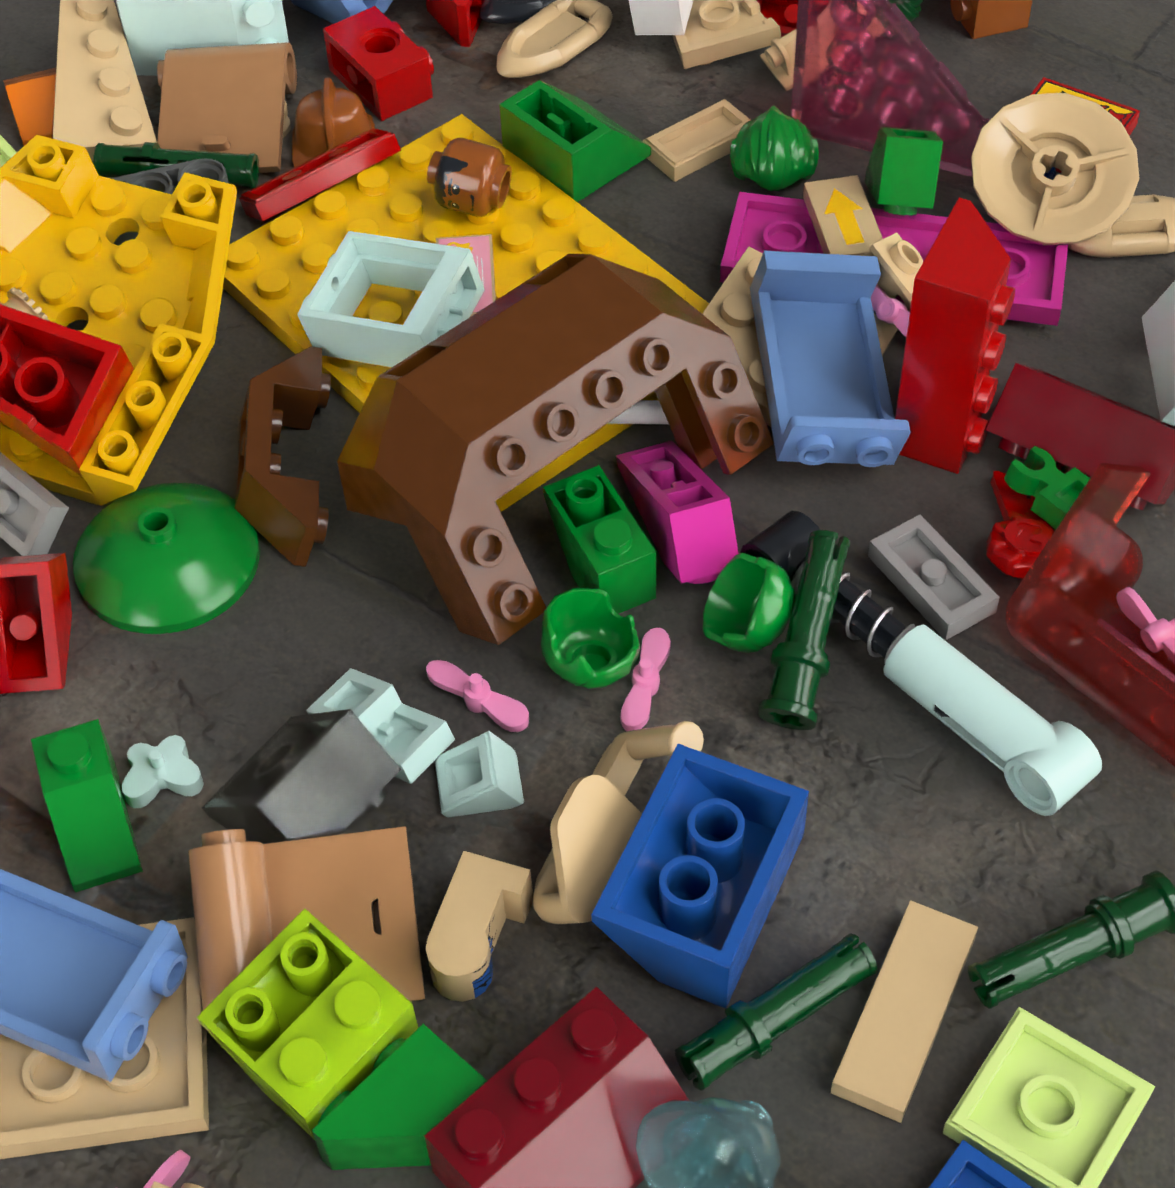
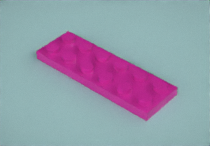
[720,192,1068,326]

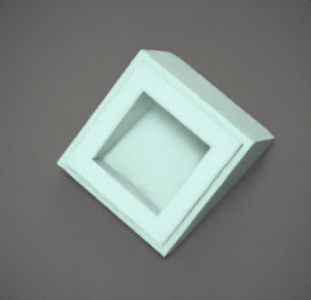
[435,731,524,818]

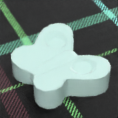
[122,735,204,808]

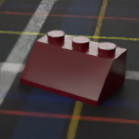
[986,363,1175,511]
[424,986,702,1188]

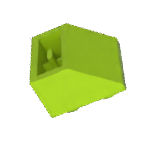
[197,908,418,1140]

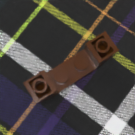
[235,346,331,567]

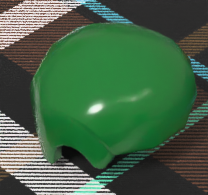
[703,553,794,653]
[541,588,640,689]

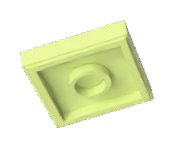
[943,1007,1155,1188]

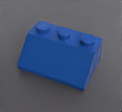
[591,744,809,1009]

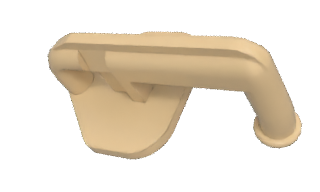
[533,721,704,924]

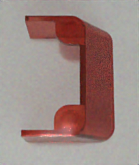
[1005,463,1175,766]

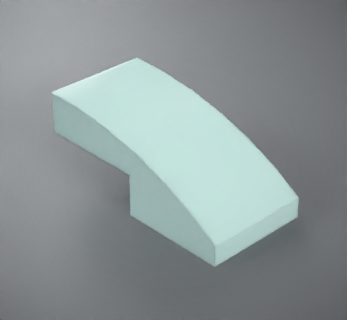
[306,668,455,784]

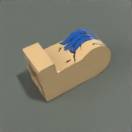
[426,851,533,1002]

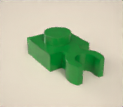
[1004,446,1123,547]

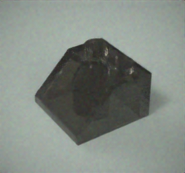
[202,709,401,844]

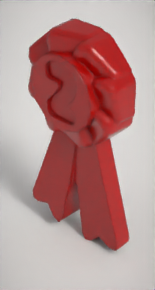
[986,471,1065,580]

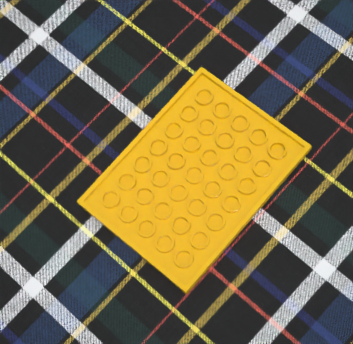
[223,114,709,512]

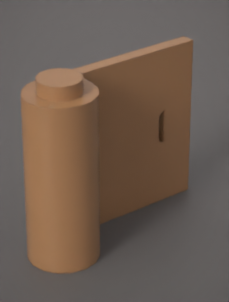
[157,42,297,173]
[188,826,425,1011]

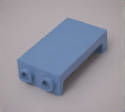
[750,250,911,467]
[0,869,188,1082]

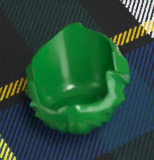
[730,105,819,191]

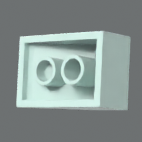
[116,0,289,76]

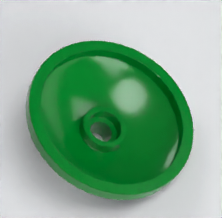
[73,483,260,634]

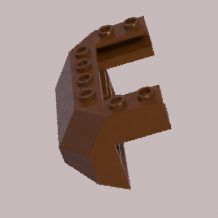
[337,253,774,645]

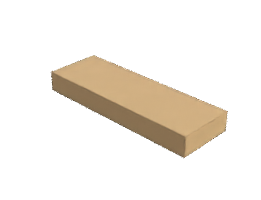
[831,900,978,1123]

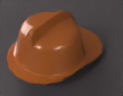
[292,77,375,189]

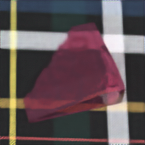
[791,0,990,177]

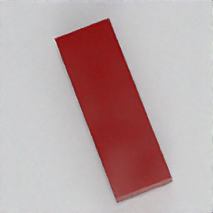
[239,128,401,221]

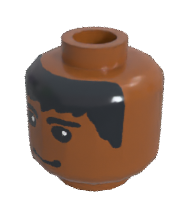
[427,138,512,217]

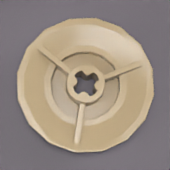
[971,93,1139,245]

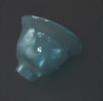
[636,1097,781,1188]

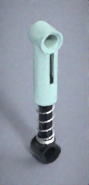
[740,510,1102,816]

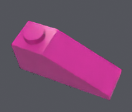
[616,440,739,584]

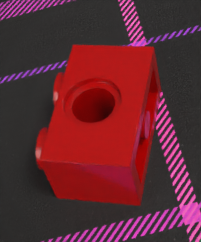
[323,6,434,122]

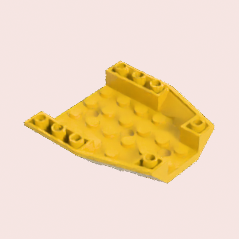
[0,135,237,506]

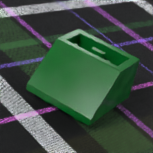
[499,80,651,202]

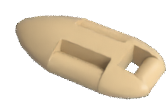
[496,0,613,78]
[1068,194,1175,258]

